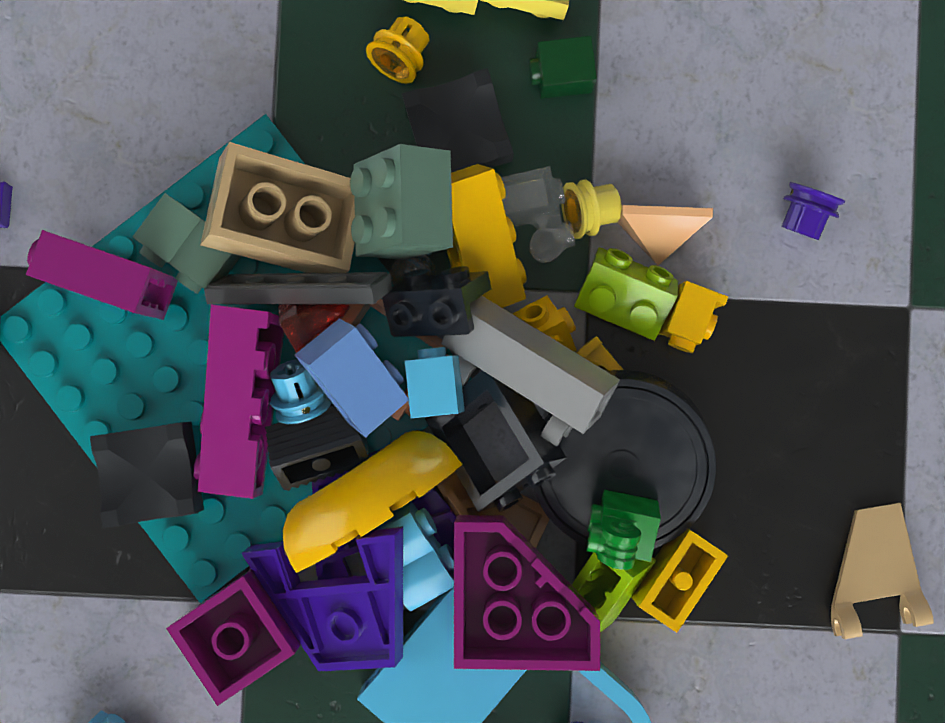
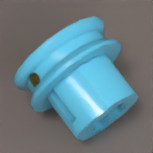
[270,359,332,424]

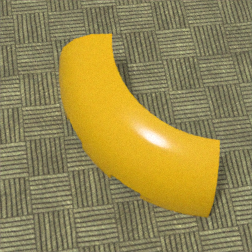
[283,430,462,573]

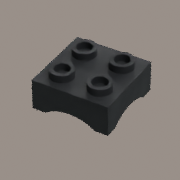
[402,68,514,173]
[90,421,204,528]

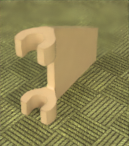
[831,503,934,639]

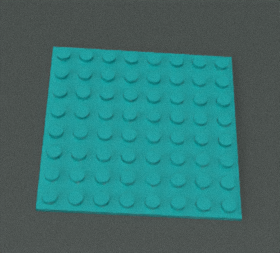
[0,114,472,603]

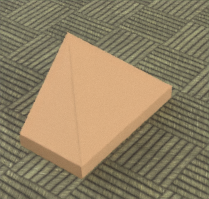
[617,205,713,266]

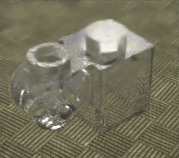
[501,166,575,263]

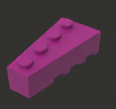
[194,304,286,499]

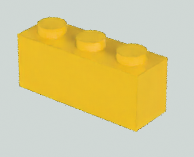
[447,164,527,308]

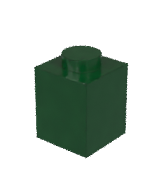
[529,36,597,99]

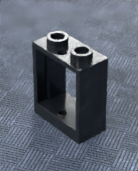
[425,370,567,512]

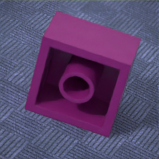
[166,569,301,706]

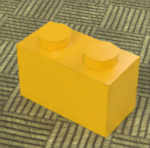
[631,528,728,633]

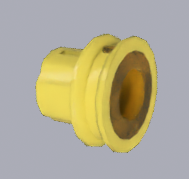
[561,179,622,239]

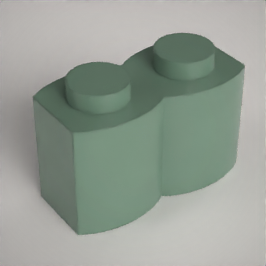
[133,193,241,294]

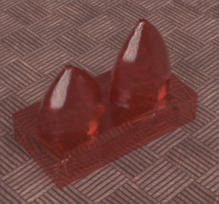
[278,304,350,353]

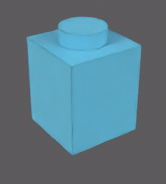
[405,347,465,418]

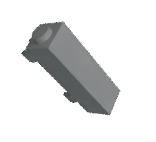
[441,296,620,446]

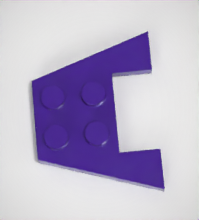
[241,526,403,671]

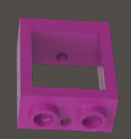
[26,230,178,320]

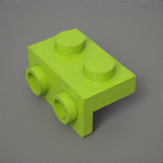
[574,247,678,341]

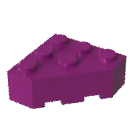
[454,515,600,671]

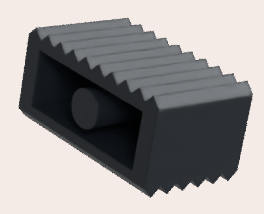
[265,403,370,491]

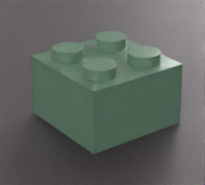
[350,144,453,260]

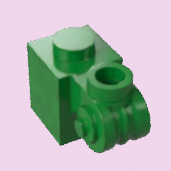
[587,490,661,570]

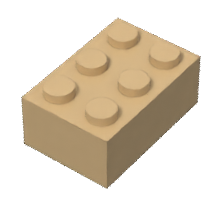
[200,142,355,273]

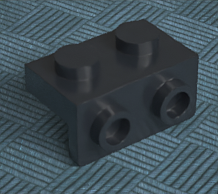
[382,266,491,337]

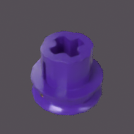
[781,182,846,240]

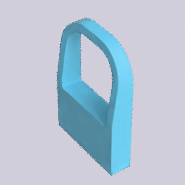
[357,588,651,723]

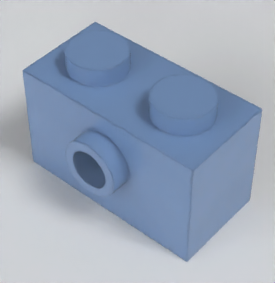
[295,318,409,437]

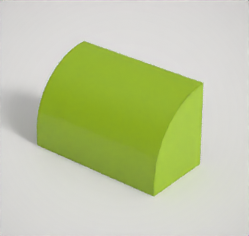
[572,553,657,633]

